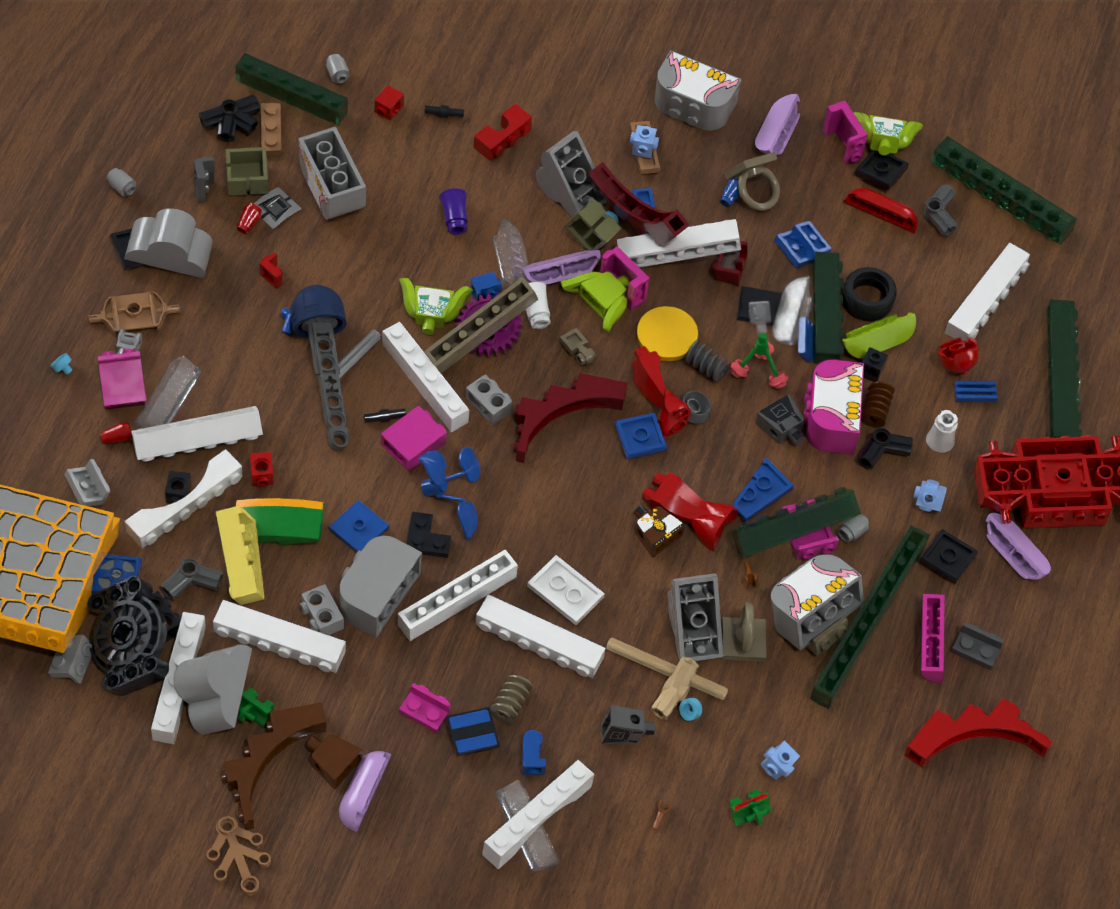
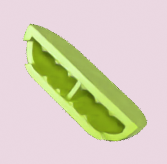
[842,313,916,358]

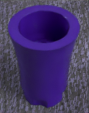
[439,188,468,235]

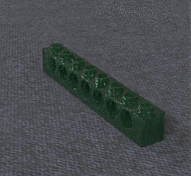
[931,136,1077,245]

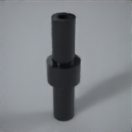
[425,105,464,118]
[364,408,406,423]

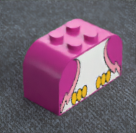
[803,360,864,455]

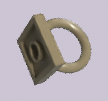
[724,152,780,211]
[722,601,766,662]

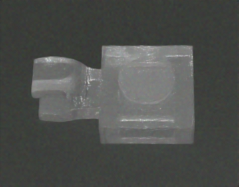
[748,301,771,337]

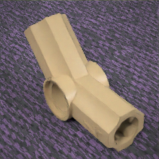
[651,656,699,720]

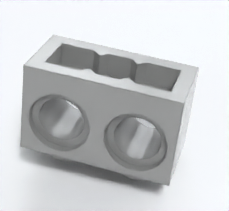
[466,374,512,426]
[299,584,344,635]

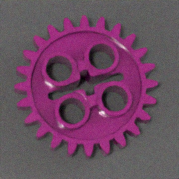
[455,294,522,358]

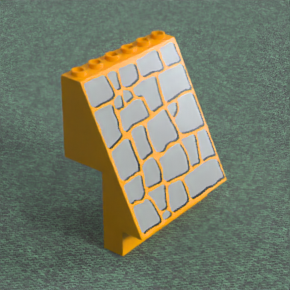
[0,485,120,653]

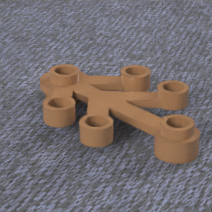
[206,816,271,896]

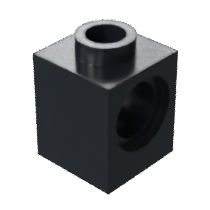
[862,347,888,382]
[165,471,191,504]

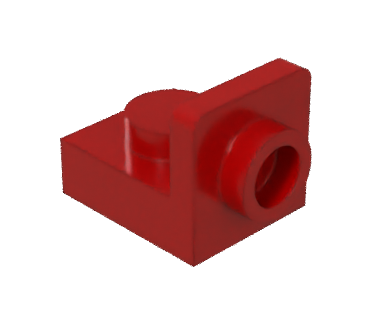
[260,253,283,289]

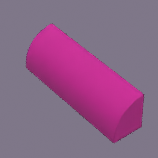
[921,594,945,683]

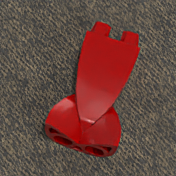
[631,346,691,439]
[642,472,738,551]

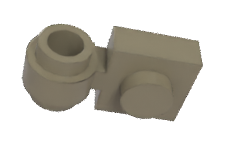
[559,328,596,366]

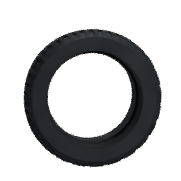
[842,267,897,321]

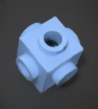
[630,125,659,158]
[913,480,947,512]
[760,740,800,780]

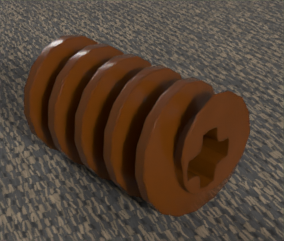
[861,381,895,428]

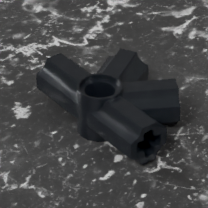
[199,95,260,142]

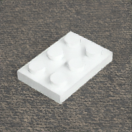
[527,555,605,625]

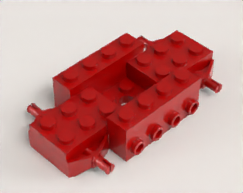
[974,435,1120,528]

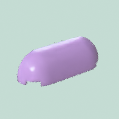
[755,94,800,155]
[522,250,600,284]
[986,513,1051,580]
[339,751,391,832]

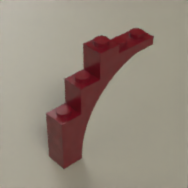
[586,162,690,246]
[513,373,628,463]

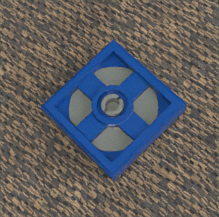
[92,554,142,595]

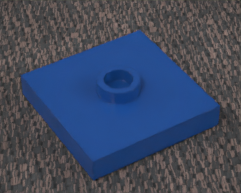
[615,413,667,459]
[329,500,389,553]

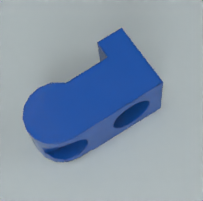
[522,730,546,775]

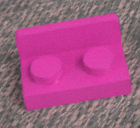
[399,683,451,734]

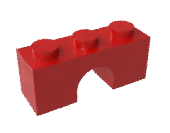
[473,103,532,161]

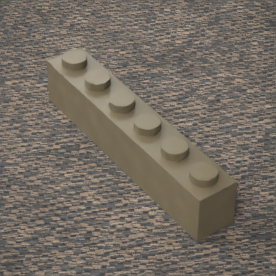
[424,277,539,373]

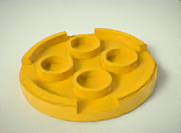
[637,306,698,361]

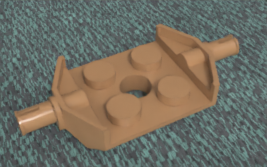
[88,292,180,337]

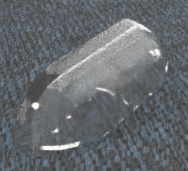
[493,219,531,287]
[772,276,813,345]

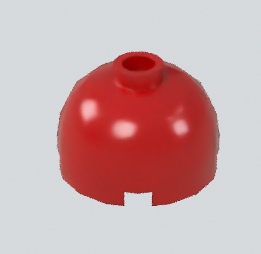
[937,337,979,375]

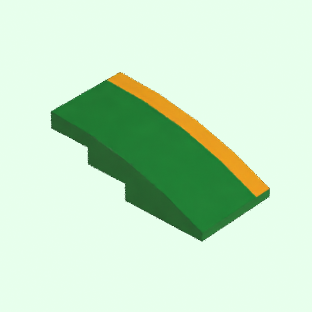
[236,498,325,545]

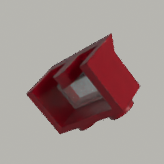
[712,241,748,287]

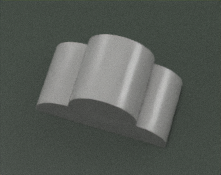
[536,131,606,217]
[124,208,213,279]
[668,573,723,661]
[175,644,252,735]

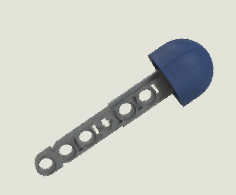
[291,285,349,451]

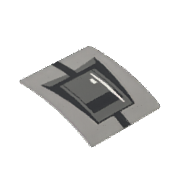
[254,187,301,229]

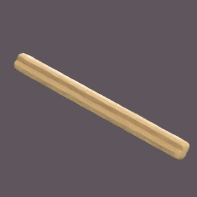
[606,638,728,700]

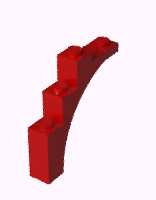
[904,698,1053,768]

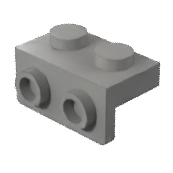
[64,459,110,507]
[48,635,92,683]

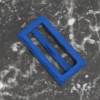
[798,317,815,363]
[954,381,998,402]

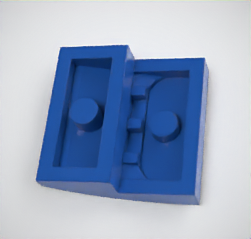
[774,221,832,269]

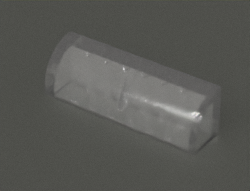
[134,356,202,429]
[495,779,560,871]

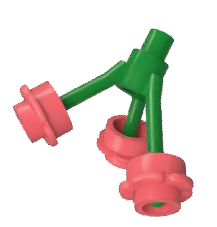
[730,333,788,389]

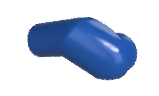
[281,308,293,335]

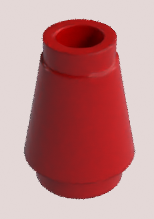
[236,203,262,234]
[100,422,133,444]

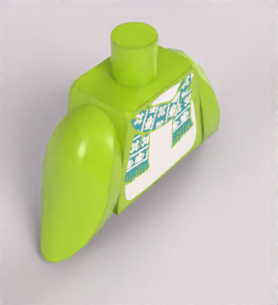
[854,112,923,155]
[399,278,474,335]

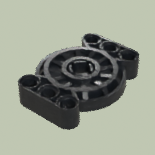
[87,576,169,696]

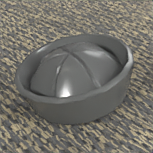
[679,391,711,424]

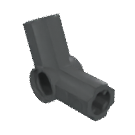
[923,184,958,237]
[160,558,223,600]

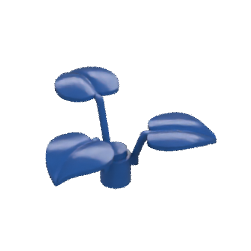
[419,447,480,540]

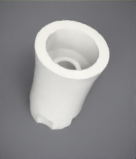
[526,282,551,329]
[926,410,958,453]

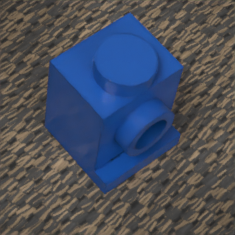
[470,272,503,301]

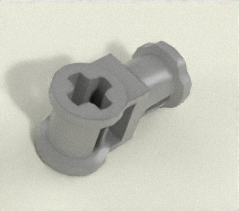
[116,329,142,354]

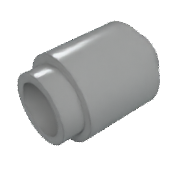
[326,54,350,84]
[106,168,136,197]
[838,513,869,543]

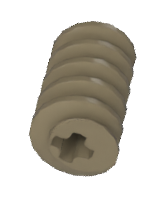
[490,675,533,724]

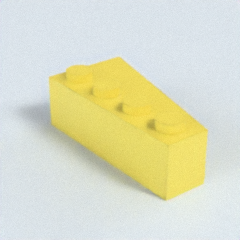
[216,506,265,605]

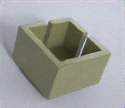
[226,147,269,196]
[564,199,621,251]

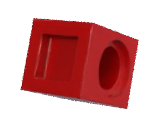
[374,85,404,121]
[250,452,274,487]

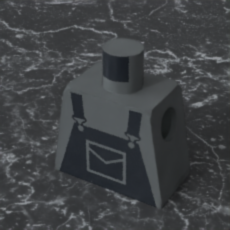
[755,394,805,445]
[601,706,655,744]

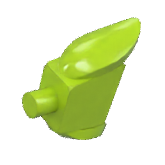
[561,272,630,332]

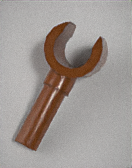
[744,561,758,588]
[652,798,671,830]

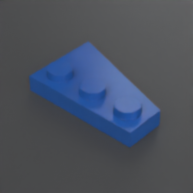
[732,457,794,523]

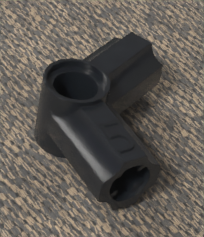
[857,428,913,469]

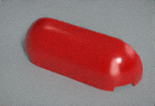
[843,188,918,234]

